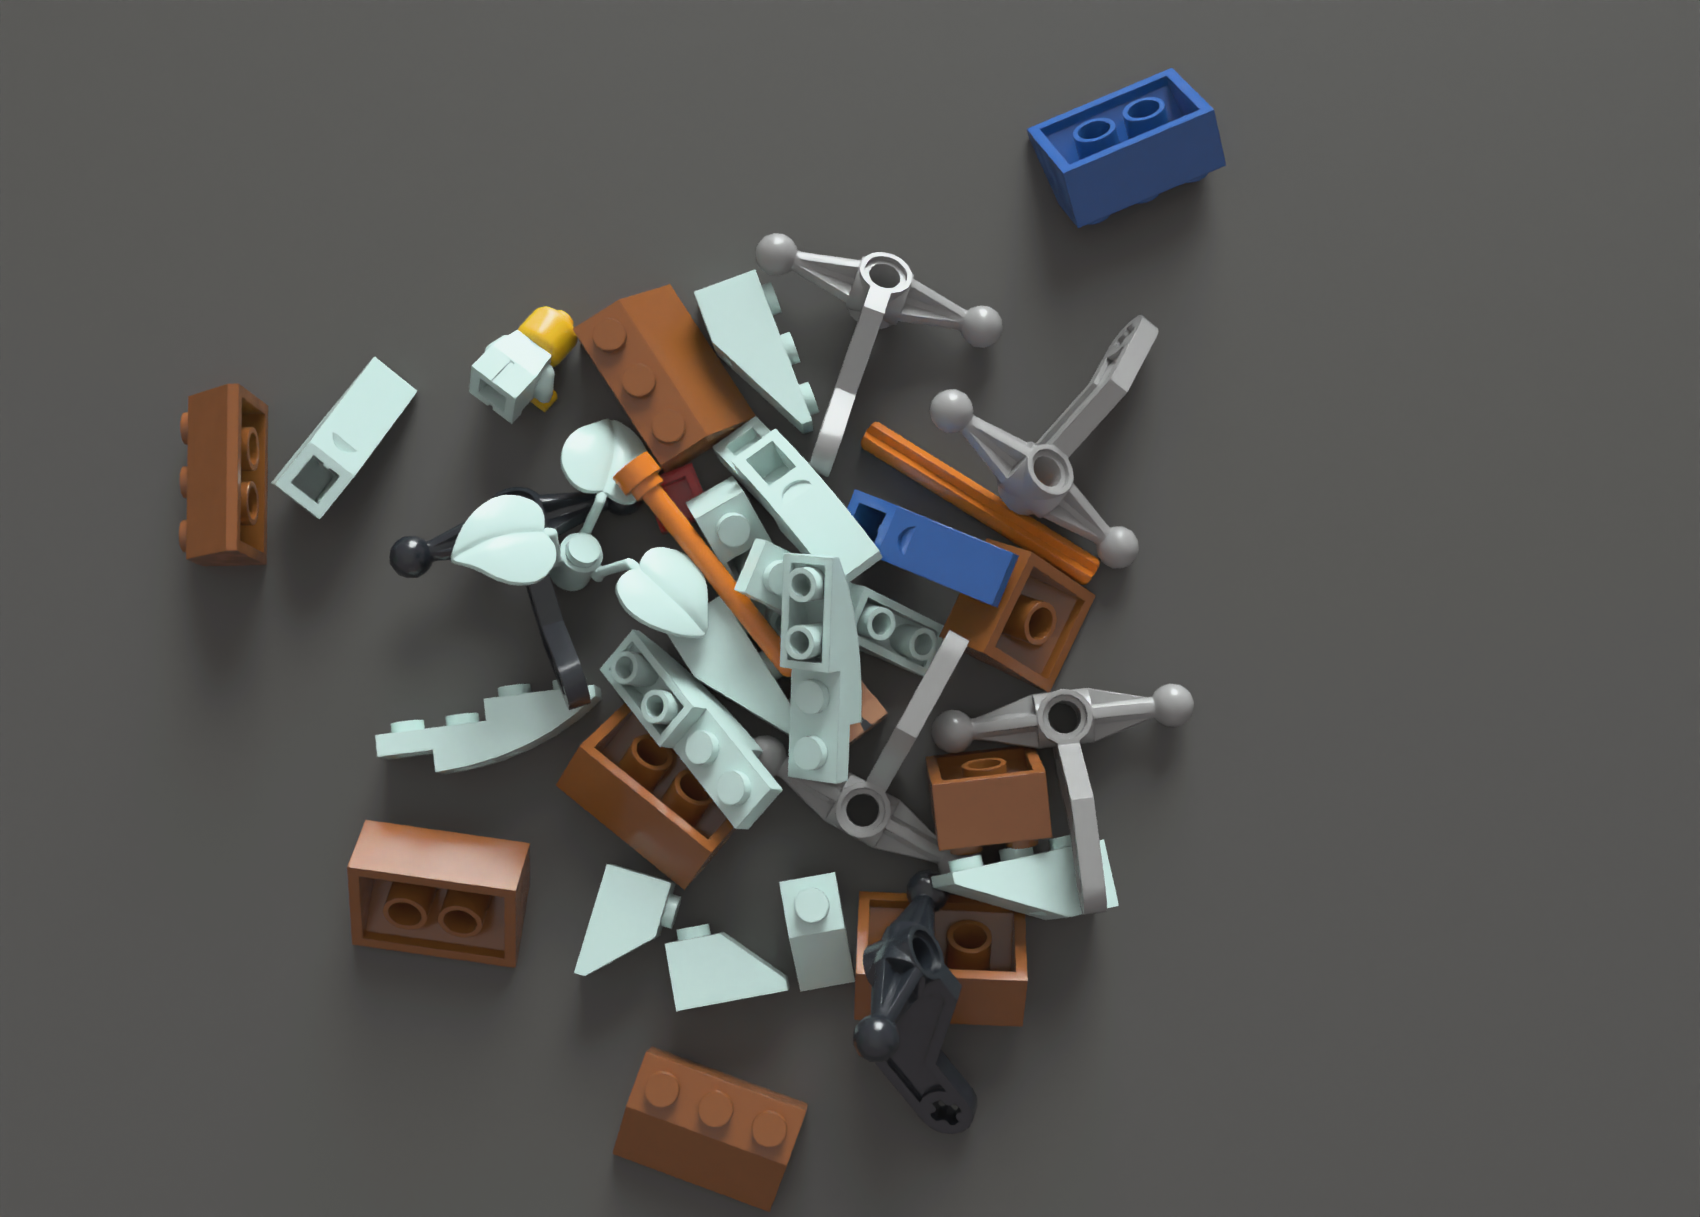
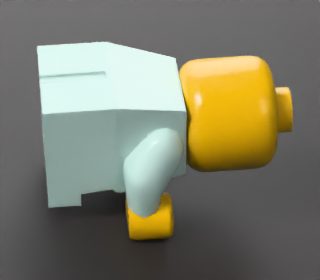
[469,306,578,424]

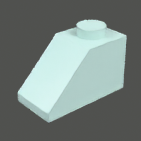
[574,864,681,976]
[779,872,855,992]
[665,924,790,1011]

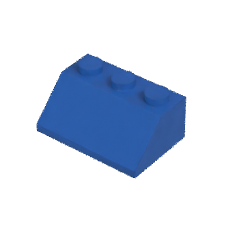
[1027,68,1226,228]

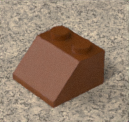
[939,538,1096,692]
[925,746,1052,855]

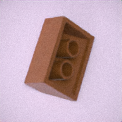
[573,284,756,473]
[179,383,268,566]
[556,703,736,890]
[347,820,530,968]
[854,891,1028,1027]
[612,1046,808,1212]

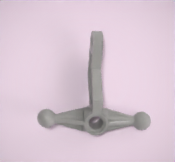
[756,233,1003,478]
[929,315,1159,569]
[754,630,979,874]
[931,683,1194,915]

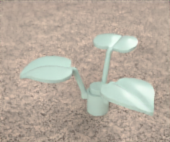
[451,419,708,638]

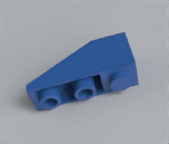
[847,489,1019,608]

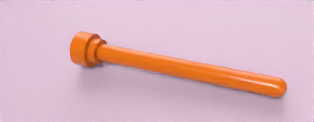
[612,451,792,677]

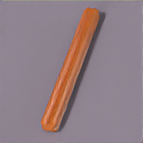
[861,422,1100,585]

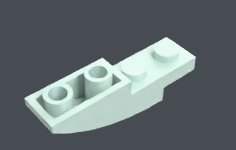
[712,416,883,584]
[734,538,944,677]
[780,553,862,784]
[600,629,783,830]
[375,680,602,774]

